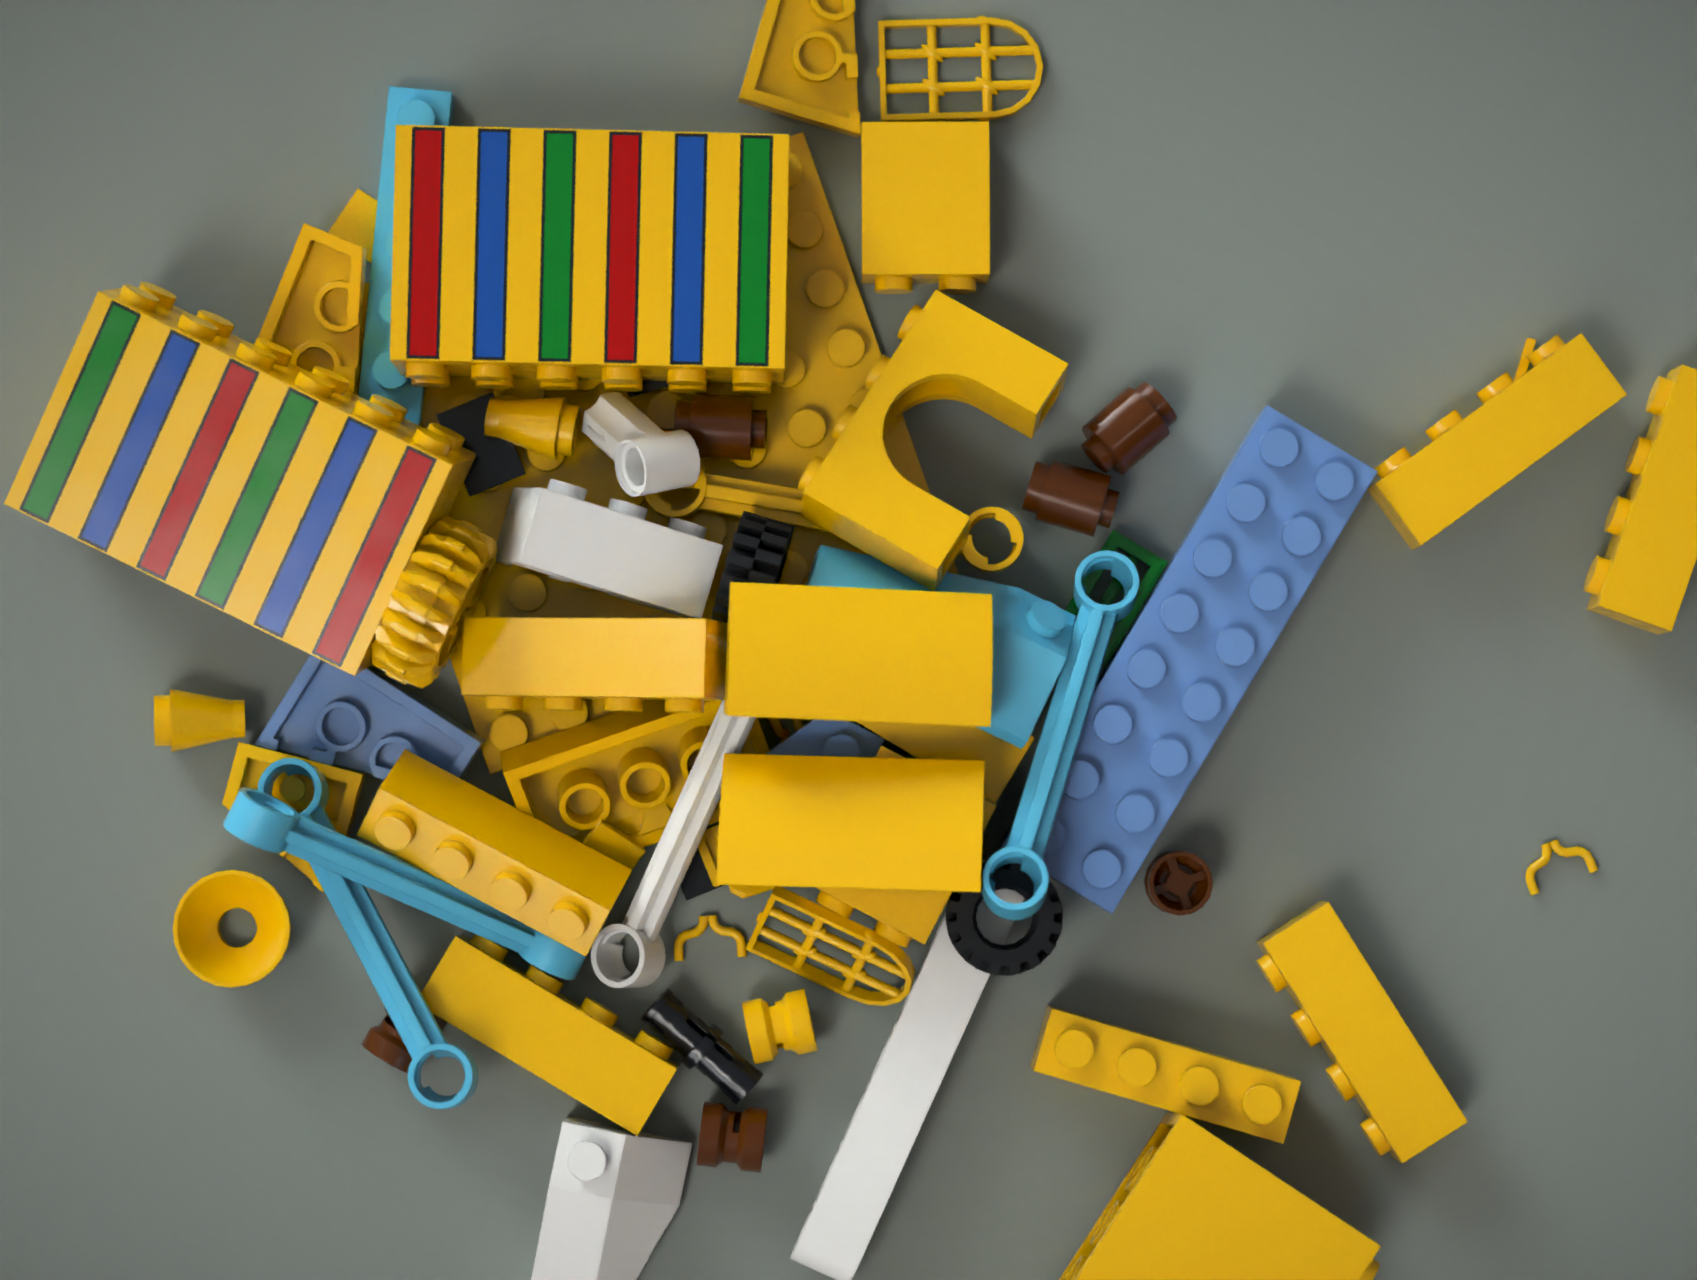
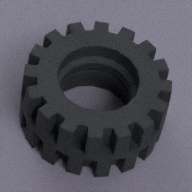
[946,861,1063,976]

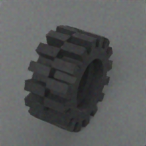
[711,511,794,622]

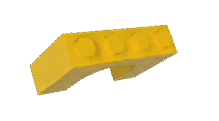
[798,290,1069,591]

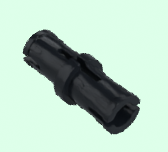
[640,988,763,1104]

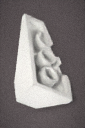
[531,1116,693,1280]

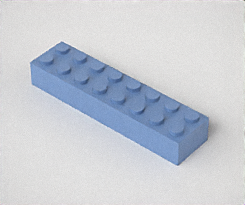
[998,405,1378,914]

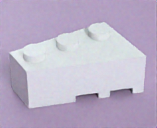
[495,479,723,618]

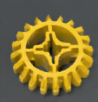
[371,516,497,689]

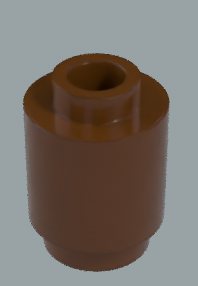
[1081,382,1177,475]
[674,394,768,461]
[1022,459,1120,537]

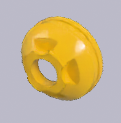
[173,870,292,988]

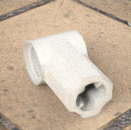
[581,392,701,497]

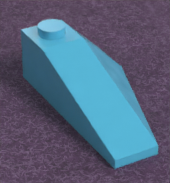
[806,545,1076,749]

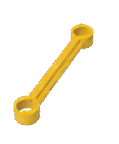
[644,466,1024,573]

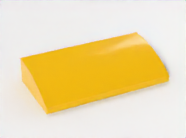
[724,582,993,727]
[500,700,770,848]
[716,753,985,892]

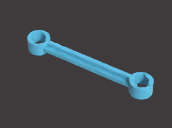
[982,550,1139,920]
[257,758,479,1109]
[223,787,586,980]

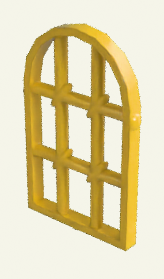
[876,16,1043,122]
[745,886,916,1006]

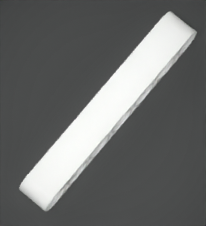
[790,859,1024,1280]

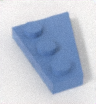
[254,654,485,780]

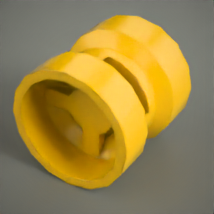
[742,989,818,1064]

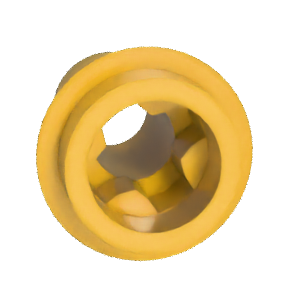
[484,397,581,460]
[154,689,245,752]

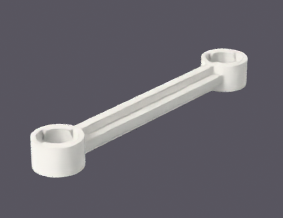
[591,701,756,988]

